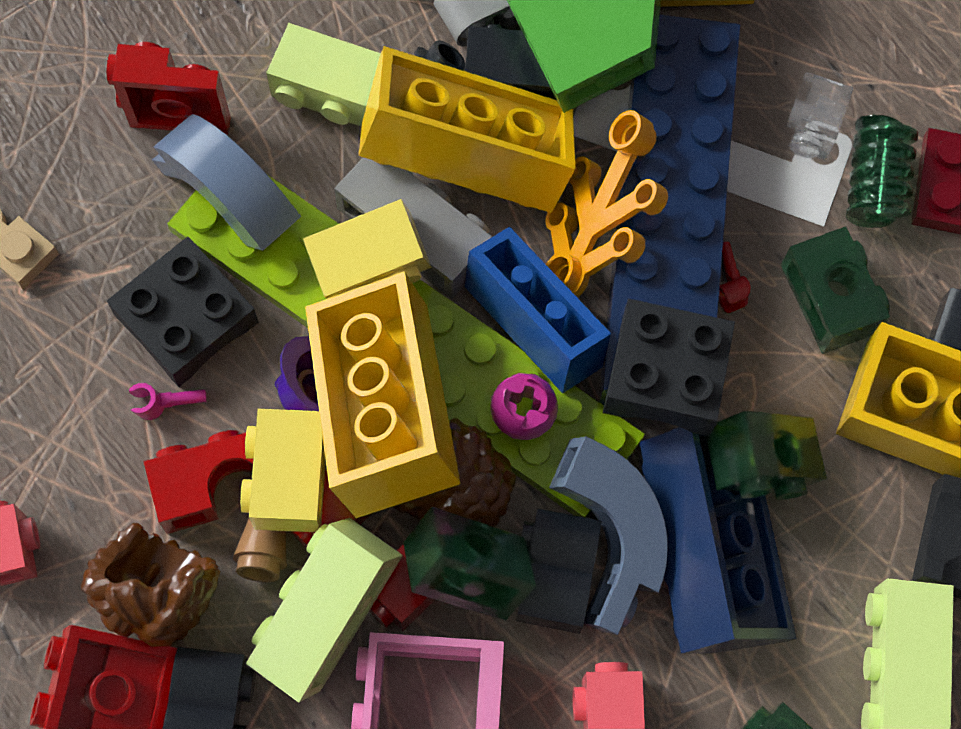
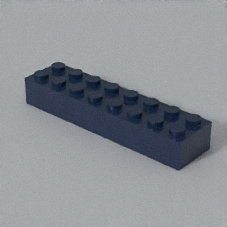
[598,15,740,405]

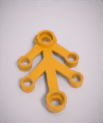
[545,110,668,298]

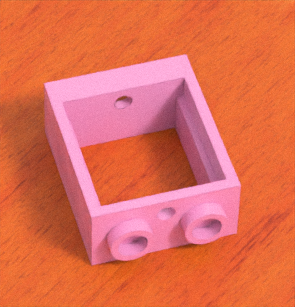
[351,632,504,729]

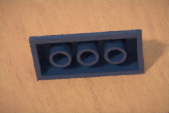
[640,427,797,654]

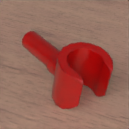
[718,242,751,313]

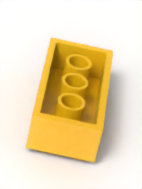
[305,271,461,518]
[836,322,961,478]

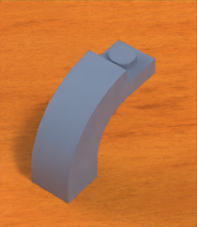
[152,114,301,251]
[549,436,667,635]

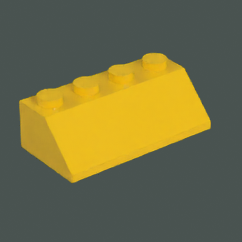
[359,46,575,213]

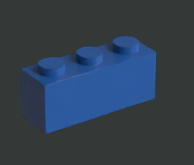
[465,227,611,394]

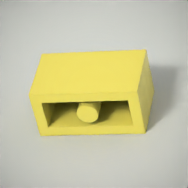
[303,199,432,299]
[240,409,326,532]

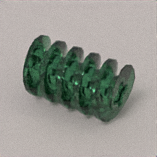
[846,114,919,228]

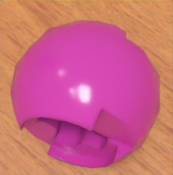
[490,373,558,440]

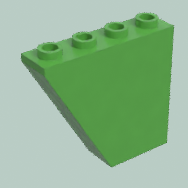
[507,0,661,113]

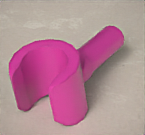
[129,383,207,420]

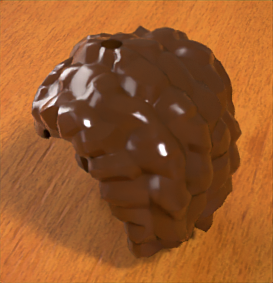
[392,418,516,538]
[80,523,221,646]

